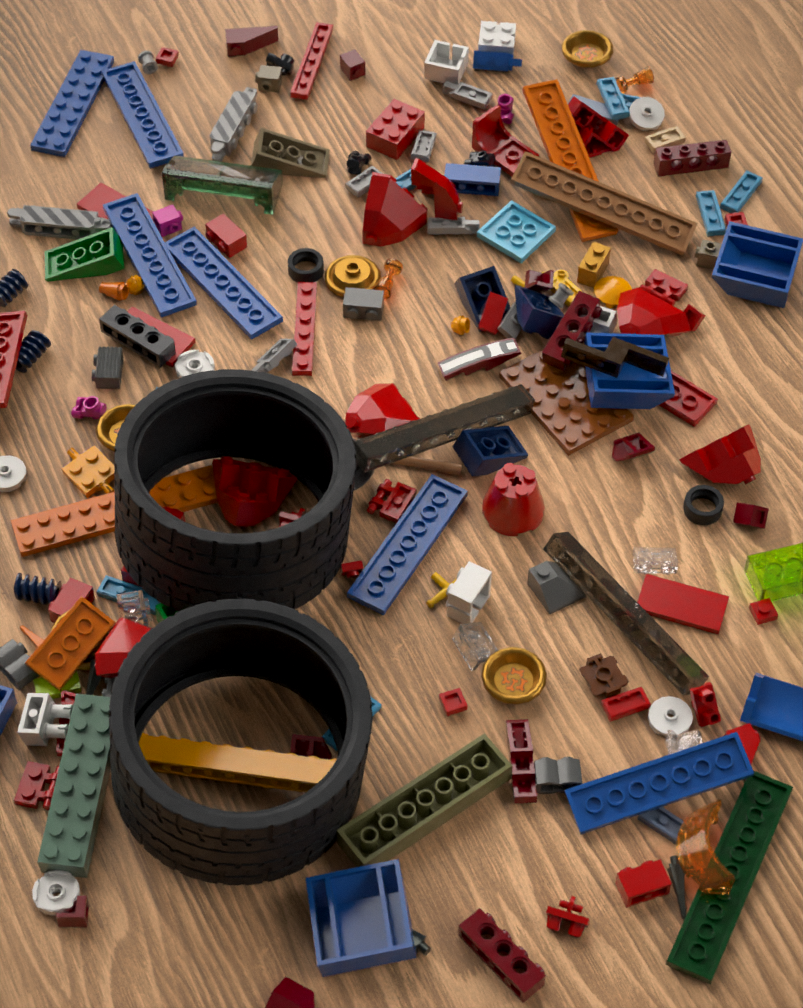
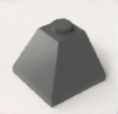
[527,561,586,615]

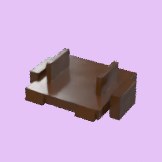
[579,653,629,698]

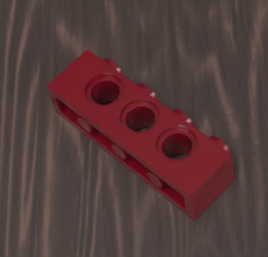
[653,139,732,177]
[542,291,602,371]
[458,908,546,1003]

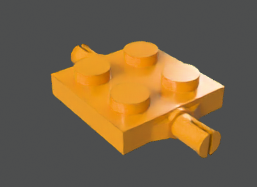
[62,445,115,498]

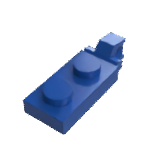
[473,51,522,71]

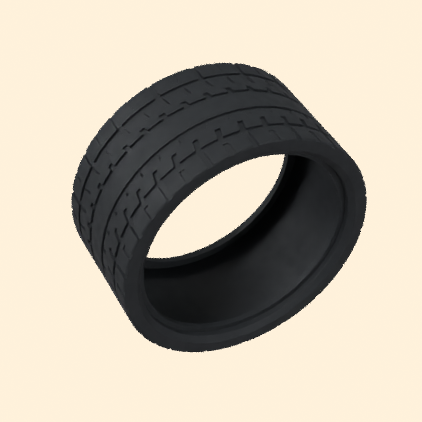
[114,369,357,612]
[109,599,372,885]

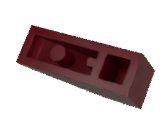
[225,26,279,57]

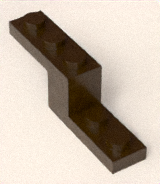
[561,337,669,378]

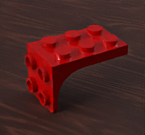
[472,105,539,177]

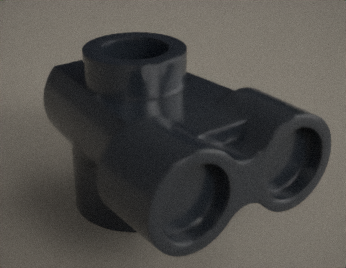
[266,52,295,76]
[346,150,372,174]
[464,150,496,167]

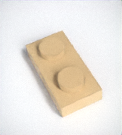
[644,126,686,153]

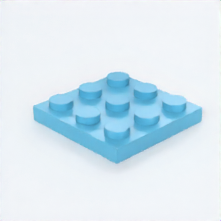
[477,200,556,263]

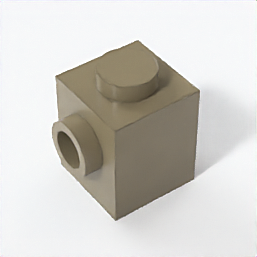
[255,65,282,93]
[694,239,722,269]

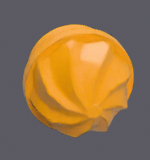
[125,275,144,295]
[451,315,470,335]

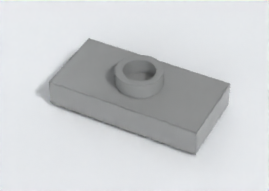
[411,130,437,162]
[345,166,383,198]
[497,301,522,339]

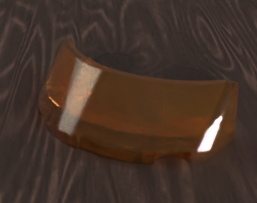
[676,799,735,894]

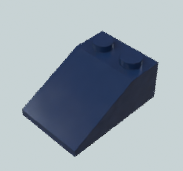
[454,266,510,332]
[515,285,564,339]
[452,426,528,477]

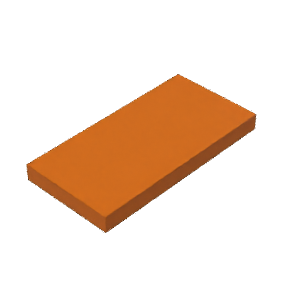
[25,596,116,691]

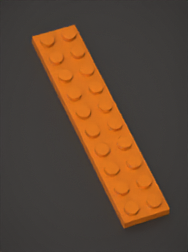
[522,79,618,242]
[11,465,218,557]

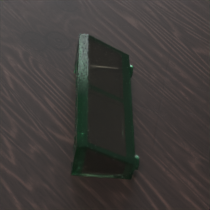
[162,155,283,215]

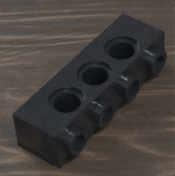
[99,305,176,368]

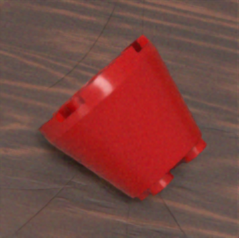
[482,463,545,536]

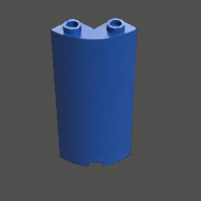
[740,673,803,741]

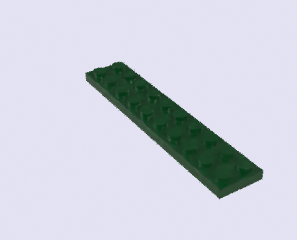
[666,770,793,985]

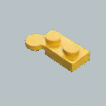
[550,269,581,307]

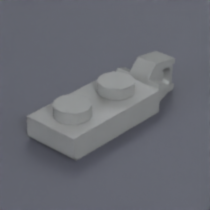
[442,81,493,110]
[428,217,480,235]
[251,338,297,373]

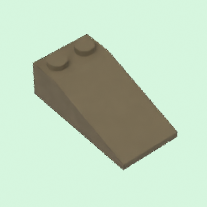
[250,128,330,178]

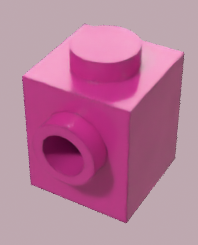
[152,204,183,237]

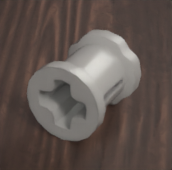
[138,50,158,74]
[549,283,574,309]

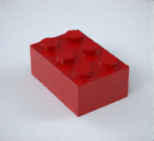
[366,99,425,160]

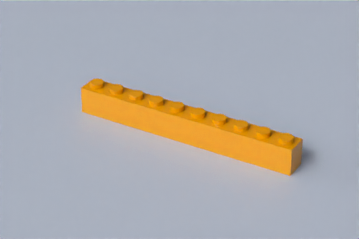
[139,733,336,793]

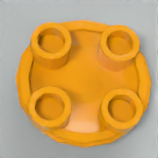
[594,276,632,308]

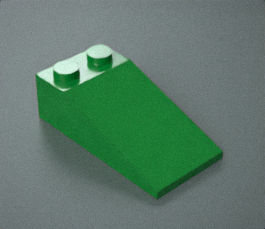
[44,227,124,282]

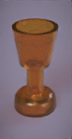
[615,66,654,94]
[373,258,403,299]

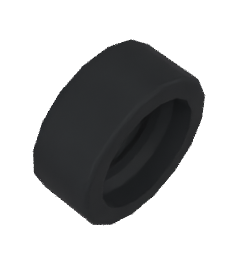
[288,248,324,283]
[683,485,724,525]

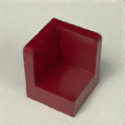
[525,270,554,293]
[733,502,769,529]
[56,895,89,928]

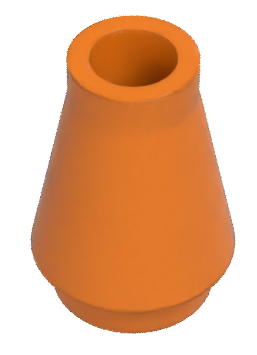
[99,282,129,301]

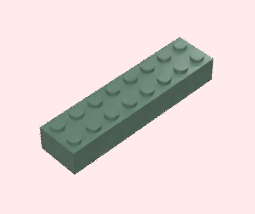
[37,694,111,878]

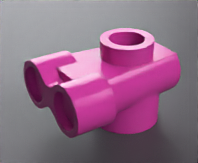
[498,94,514,124]
[71,396,107,419]

